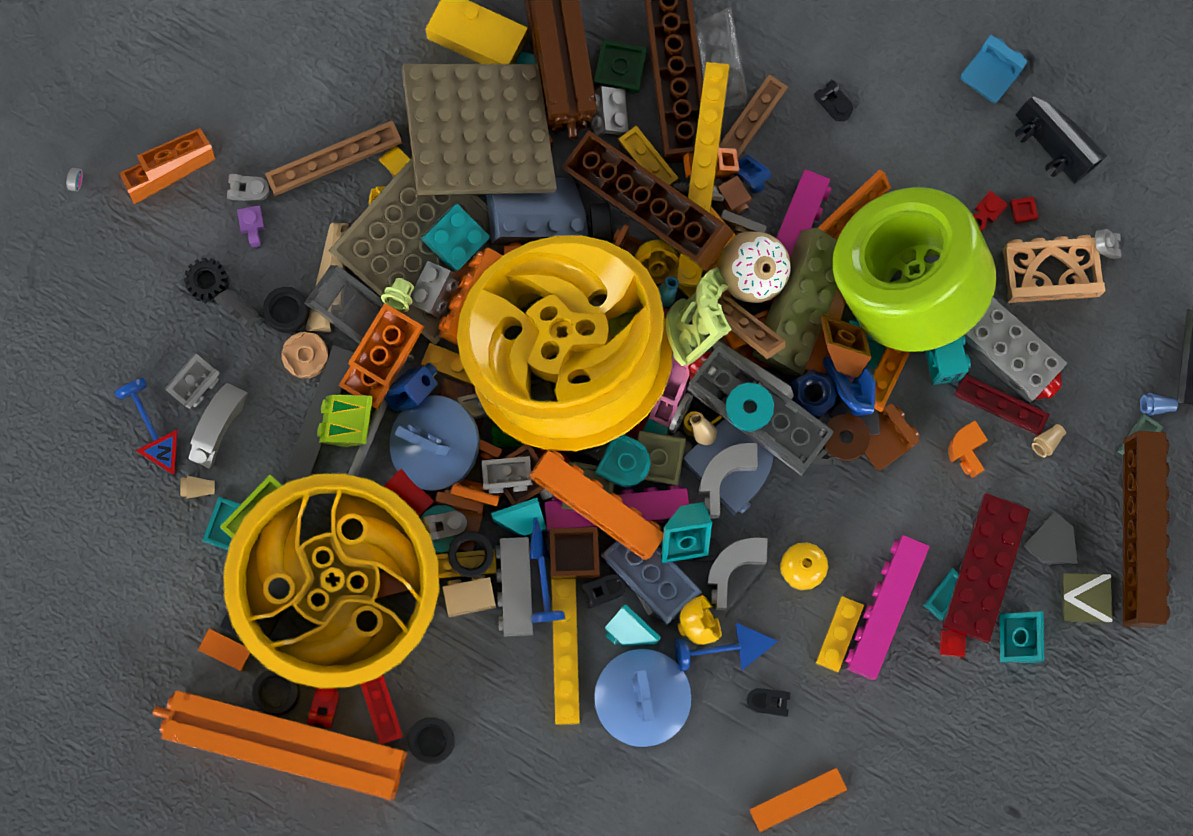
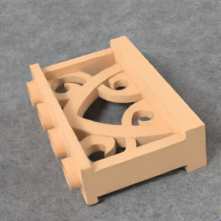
[1002,235,1105,303]

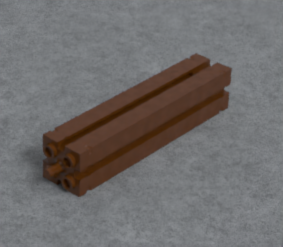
[524,0,597,139]

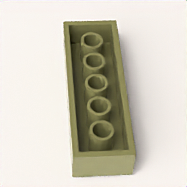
[751,228,837,376]

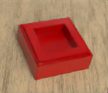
[1010,196,1039,224]

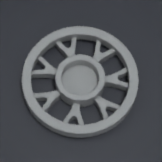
[669,392,693,434]

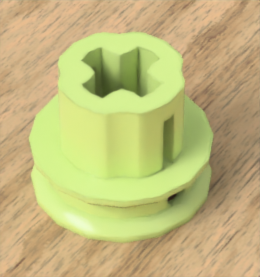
[381,278,414,312]

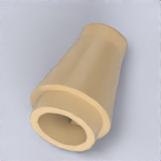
[690,413,717,445]
[1032,424,1066,457]
[180,475,215,499]

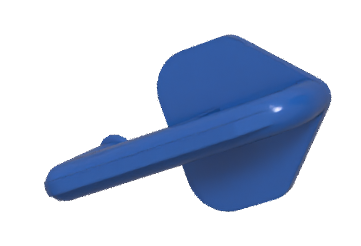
[822,356,876,416]

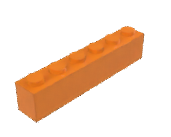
[528,450,664,560]

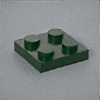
[594,39,647,93]

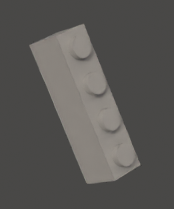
[496,537,533,637]

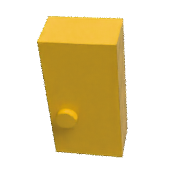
[425,0,528,64]

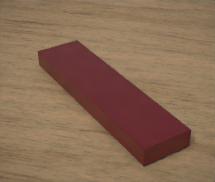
[954,374,1050,436]

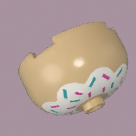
[718,232,791,303]

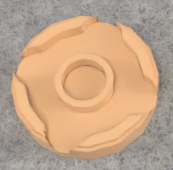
[282,332,329,378]

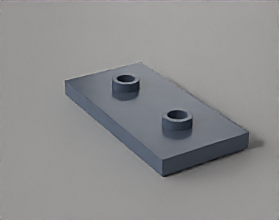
[601,541,702,625]

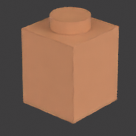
[717,176,752,215]

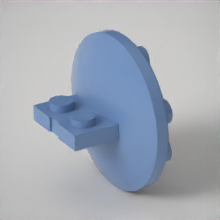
[390,395,479,491]
[594,649,691,747]

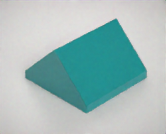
[1000,612,1044,663]

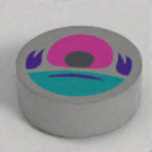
[66,167,83,192]

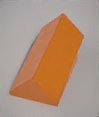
[119,128,215,204]
[338,303,424,409]

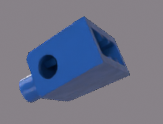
[384,363,437,412]

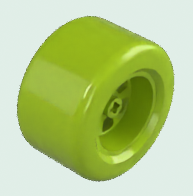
[832,187,996,352]

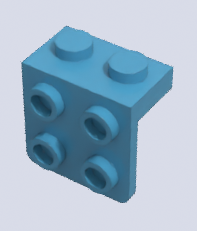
[961,35,1028,103]

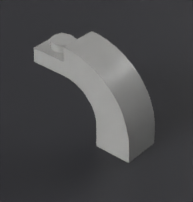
[188,383,248,469]
[699,443,758,518]
[707,538,768,610]

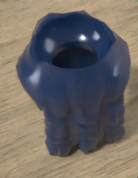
[789,369,837,419]

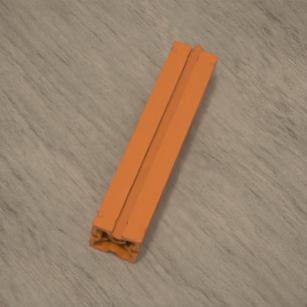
[153,690,408,800]

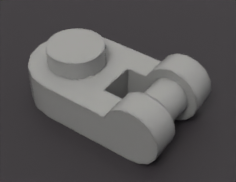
[227,174,270,202]
[1095,229,1122,259]
[422,511,467,541]

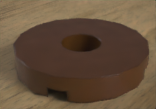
[824,413,870,461]

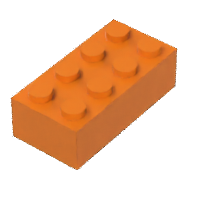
[437,248,503,346]

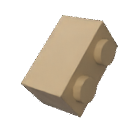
[443,575,496,617]

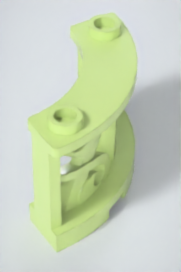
[666,267,732,366]

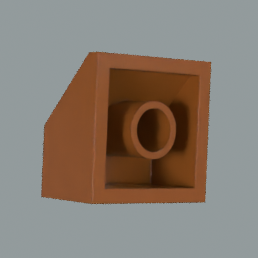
[821,315,871,378]

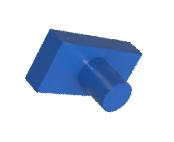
[734,155,772,193]

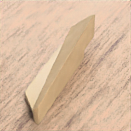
[306,223,349,333]

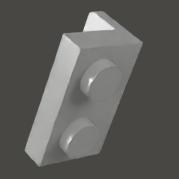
[591,86,629,137]
[410,261,459,319]
[165,353,220,409]
[482,456,533,494]

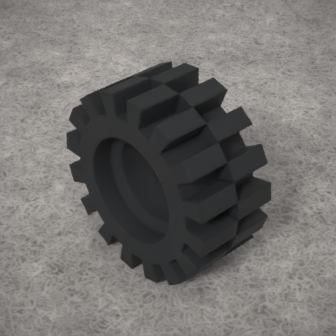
[184,258,229,303]

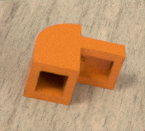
[683,148,739,180]
[948,421,988,478]

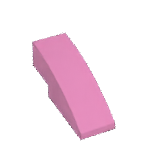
[649,356,690,428]

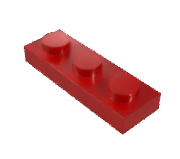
[360,674,403,745]

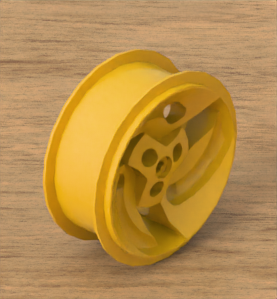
[457,235,673,451]
[224,474,439,688]

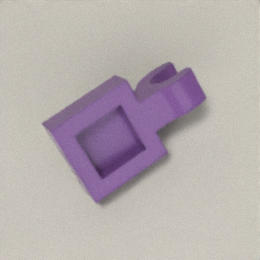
[237,205,265,248]

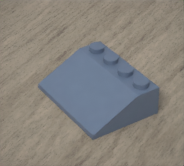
[486,178,588,245]

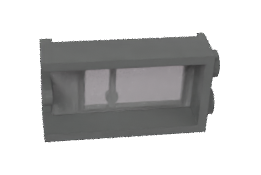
[304,265,384,344]

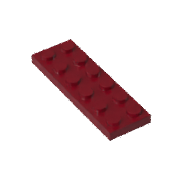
[942,493,1030,643]

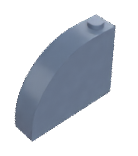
[682,419,774,516]

